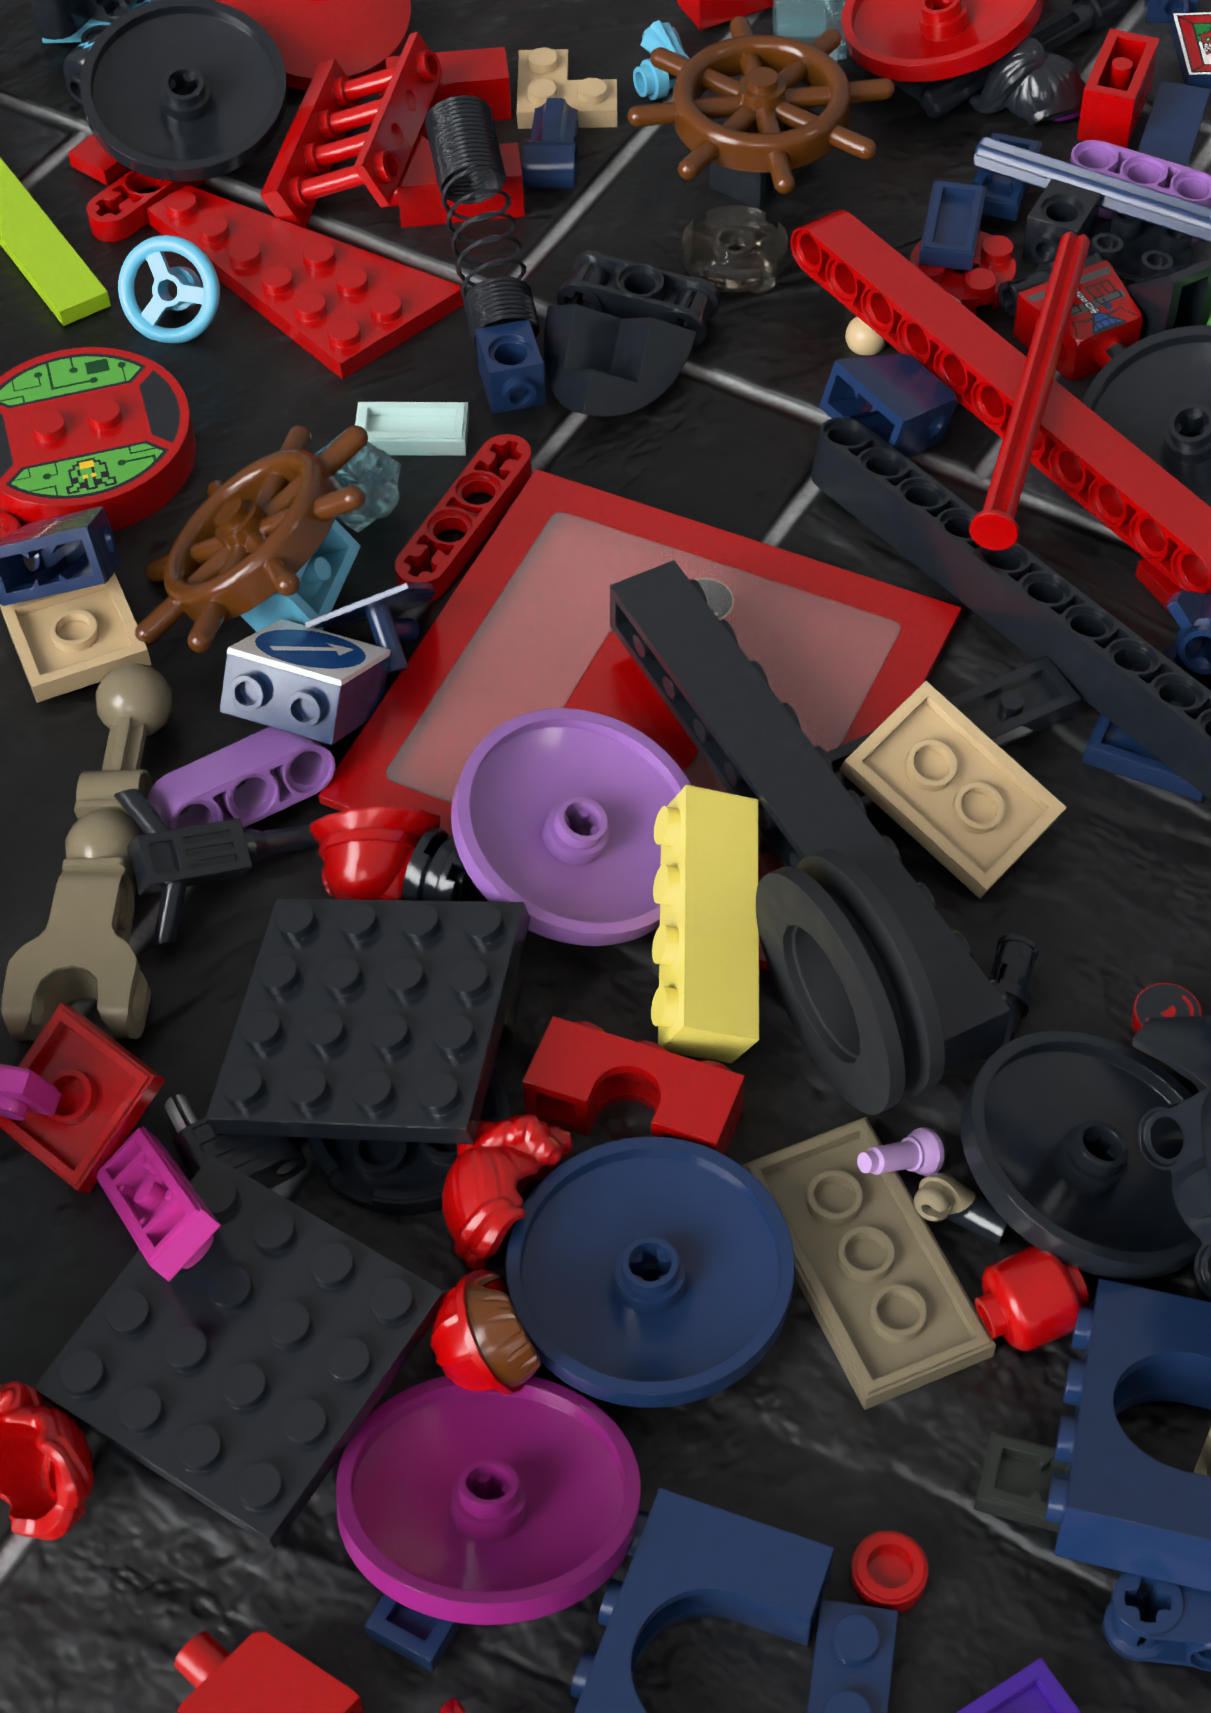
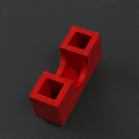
[522,1016,745,1155]

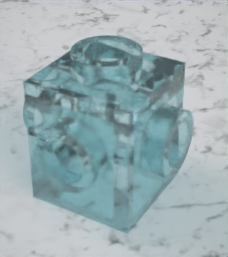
[314,428,401,532]

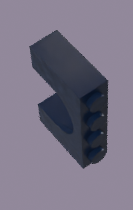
[1045,1278,1211,1592]
[570,1488,834,1713]

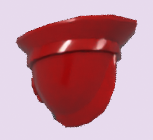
[310,805,440,900]

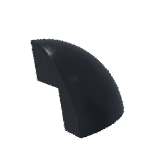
[544,304,696,417]

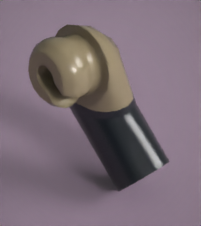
[914,1173,1011,1245]

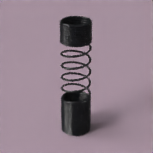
[425,95,540,349]

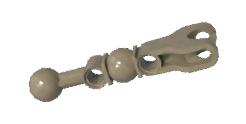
[1,662,173,1041]

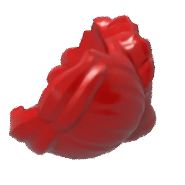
[442,1114,572,1271]
[0,1381,94,1541]

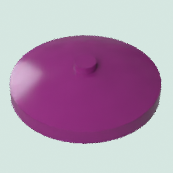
[336,1376,641,1625]

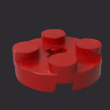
[910,231,1016,315]

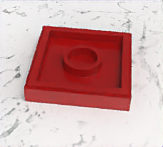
[0,1003,166,1193]

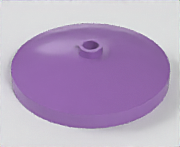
[451,708,691,946]

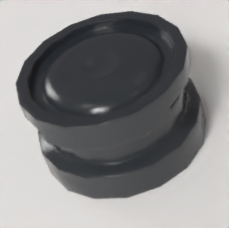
[402,827,480,901]

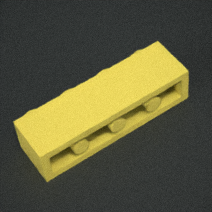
[651,785,759,1063]

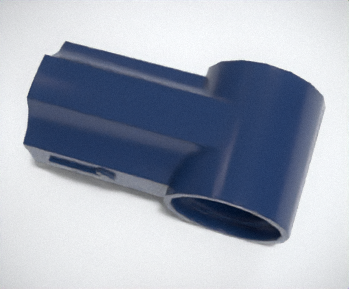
[522,98,579,189]

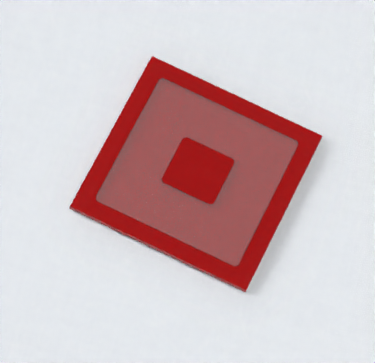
[319,469,962,970]

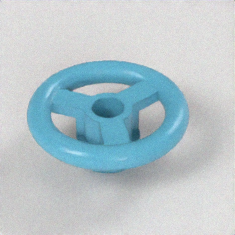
[118,235,220,343]

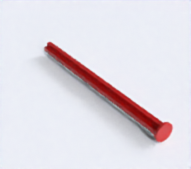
[969,231,1090,551]

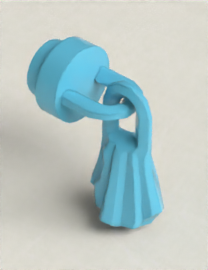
[633,20,690,100]

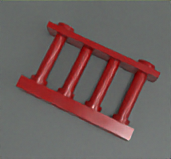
[260,32,443,228]

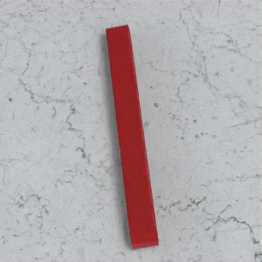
[791,210,1211,594]

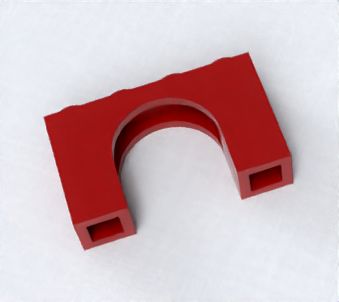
[379,47,525,228]

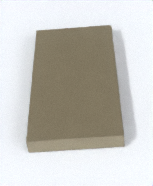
[742,1117,996,1410]

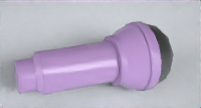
[857,1127,949,1176]

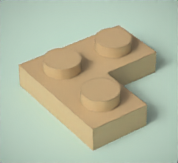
[517,47,617,129]

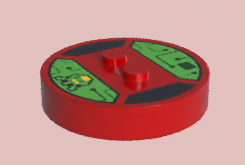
[0,347,196,532]

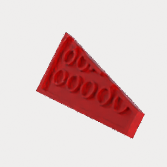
[146,185,464,380]

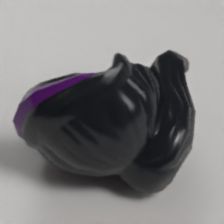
[969,37,1086,126]

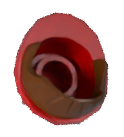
[430,1269,541,1396]

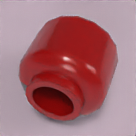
[975,1245,1089,1352]

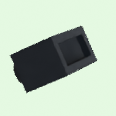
[1126,257,1211,340]

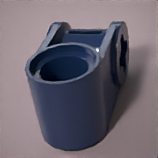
[1102,1572,1211,1672]

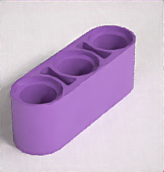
[1070,140,1211,242]
[148,727,335,830]

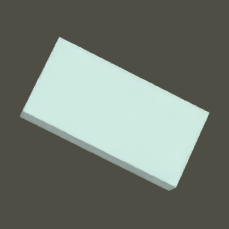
[355,402,469,456]

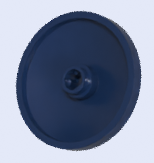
[506,1137,794,1408]

